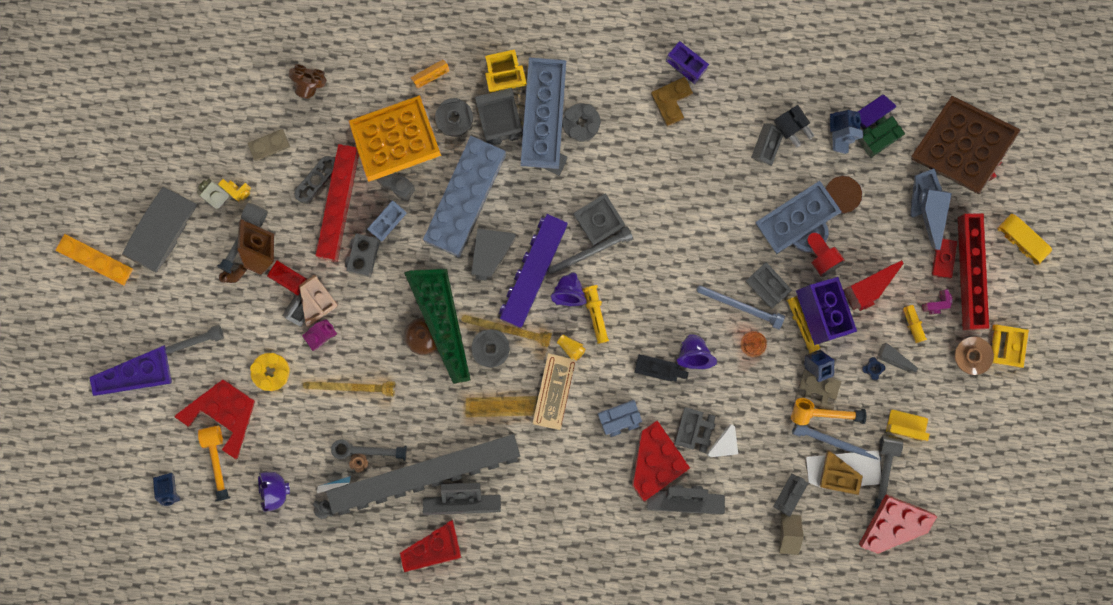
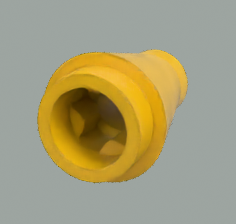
[557,334,586,361]

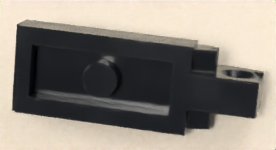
[634,354,689,382]

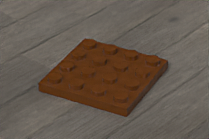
[911,96,1021,194]

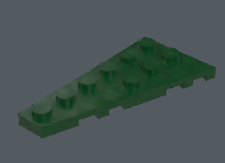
[404,269,471,384]

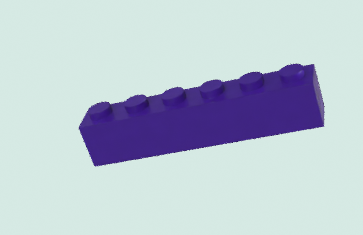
[499,214,568,329]

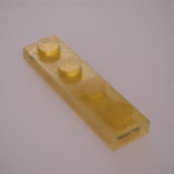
[466,396,538,417]

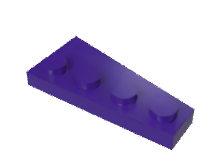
[89,345,172,396]

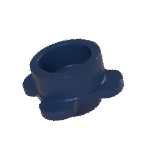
[862,357,885,380]

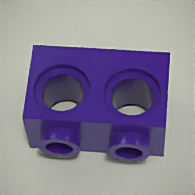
[666,41,709,84]

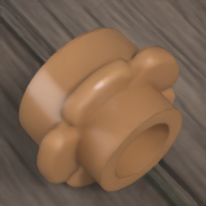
[349,454,369,472]

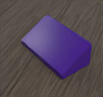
[858,94,897,130]

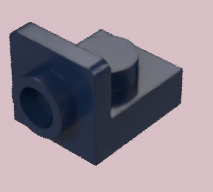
[830,110,861,133]
[153,473,180,506]

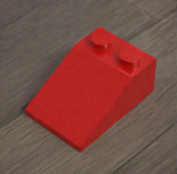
[843,260,904,311]

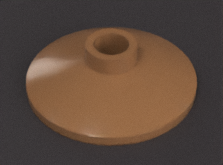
[955,337,994,375]

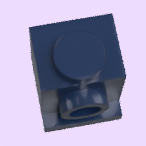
[805,349,835,382]

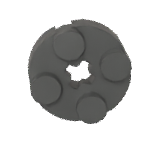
[435,98,473,137]
[563,103,601,142]
[471,329,510,368]

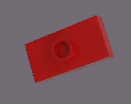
[932,239,957,279]
[267,260,307,295]

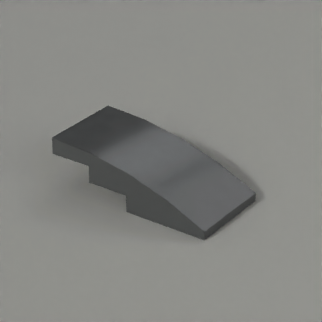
[122,187,197,273]

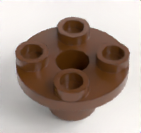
[288,64,327,99]

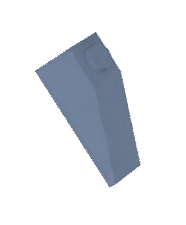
[919,188,952,250]

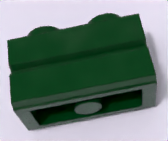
[858,116,905,158]

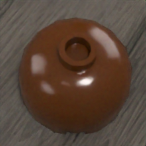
[404,317,437,355]

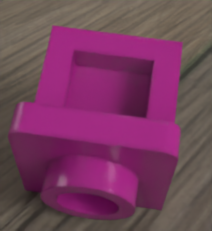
[922,289,953,315]
[302,319,337,351]

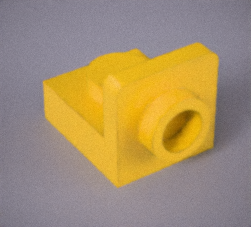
[218,179,251,202]

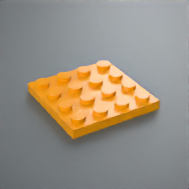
[349,95,442,182]

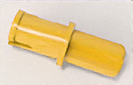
[903,305,927,343]

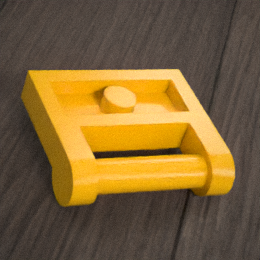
[991,324,1029,368]

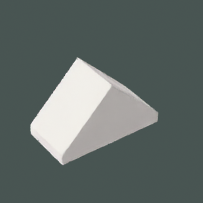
[706,424,738,457]

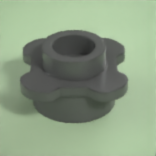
[313,500,334,519]

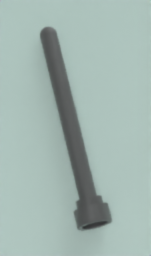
[548,226,634,274]
[165,324,224,354]

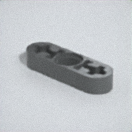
[294,156,335,203]

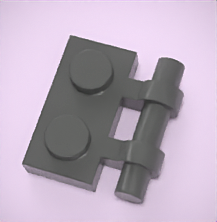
[674,407,716,453]

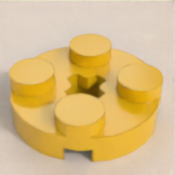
[250,353,290,391]

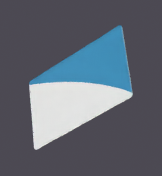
[317,476,351,493]

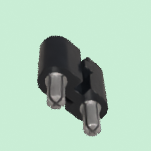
[773,105,814,148]

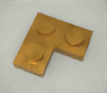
[651,77,693,127]

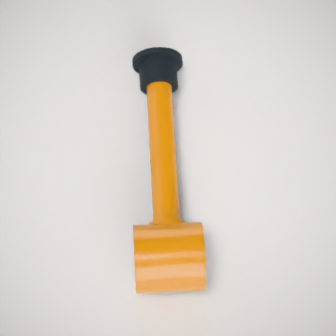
[791,398,867,425]
[198,425,231,502]

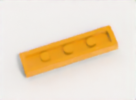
[55,234,133,285]

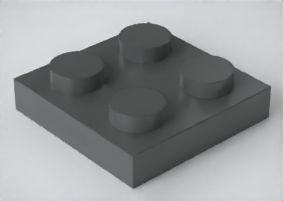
[573,193,626,246]

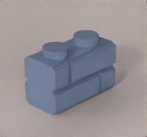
[597,400,642,437]

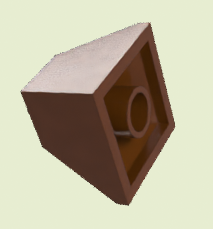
[238,219,274,275]

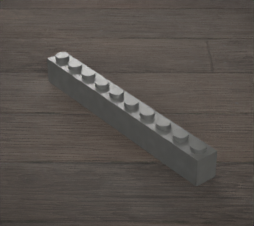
[326,434,521,516]

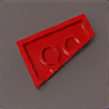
[400,519,462,572]

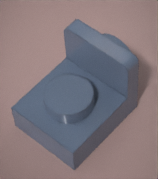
[832,127,863,154]

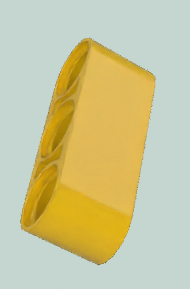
[997,214,1052,265]

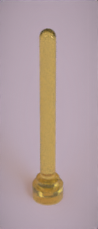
[461,315,552,348]
[303,381,396,397]

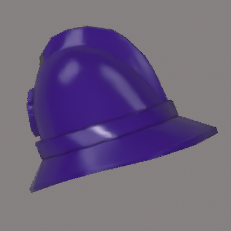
[551,272,587,306]
[677,334,717,370]

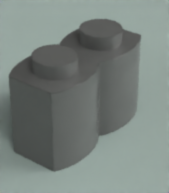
[376,172,415,201]

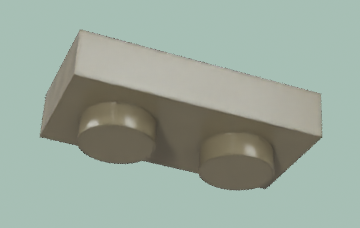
[247,129,290,161]

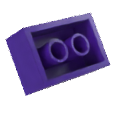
[796,277,857,345]

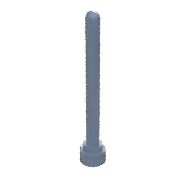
[697,286,785,330]
[792,423,881,461]

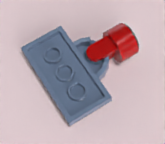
[755,181,845,277]

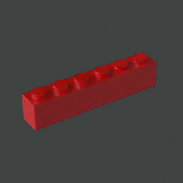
[316,144,359,262]
[957,213,989,330]

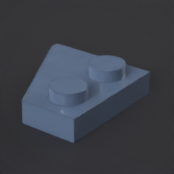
[910,169,942,218]

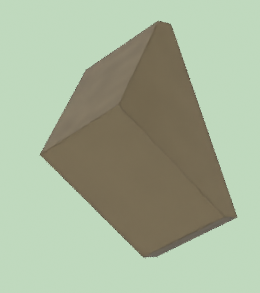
[779,514,804,555]

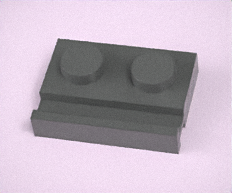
[745,262,792,309]

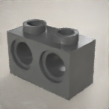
[345,234,380,278]

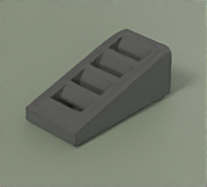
[877,343,918,373]

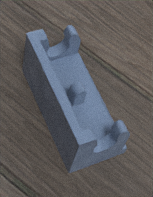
[367,200,407,242]

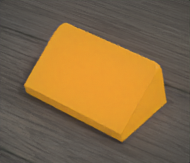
[411,60,449,89]

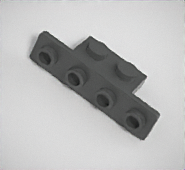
[423,483,501,515]
[647,485,725,515]

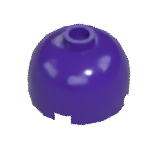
[258,472,290,512]

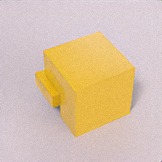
[485,49,526,93]

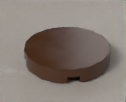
[825,176,862,214]

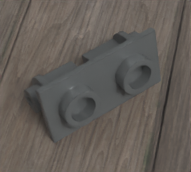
[773,473,809,517]

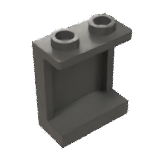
[475,88,523,146]

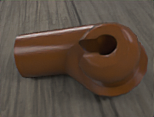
[219,264,247,283]

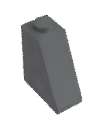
[471,229,516,281]

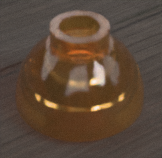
[740,331,767,357]

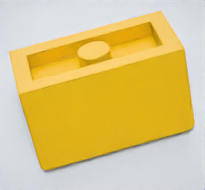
[886,410,930,441]

